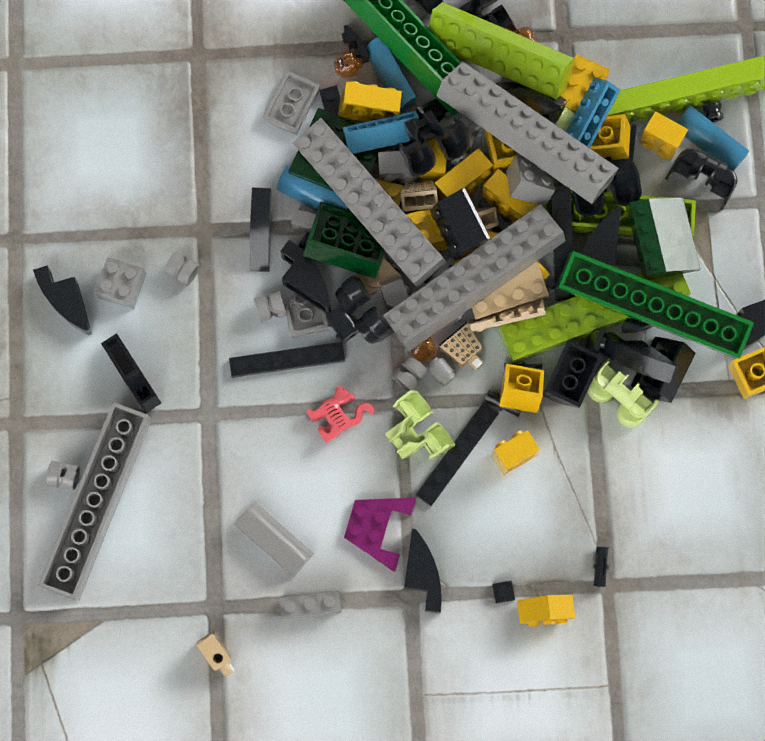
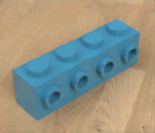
[566,78,620,148]

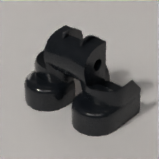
[458,0,517,32]
[399,110,470,176]
[665,149,738,210]
[571,156,642,217]
[326,275,394,344]

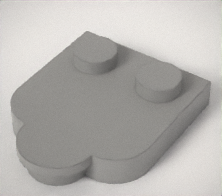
[285,293,329,338]

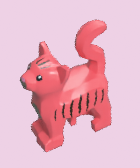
[306,386,375,443]

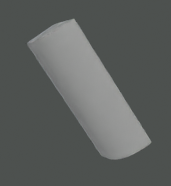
[234,503,314,577]

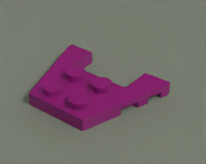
[344,497,416,572]

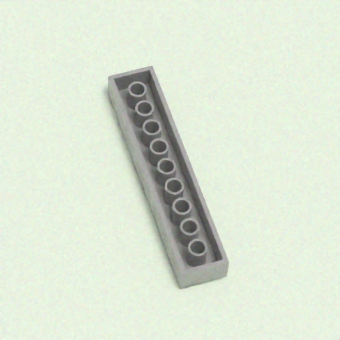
[437,62,619,204]
[292,118,446,287]
[383,204,565,352]
[38,402,152,601]

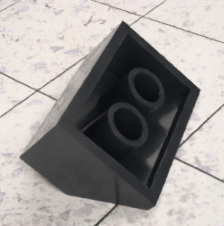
[430,188,490,260]
[631,336,696,403]
[543,340,603,408]

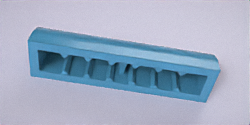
[366,37,416,113]
[677,105,749,171]
[342,111,419,154]
[276,165,350,211]

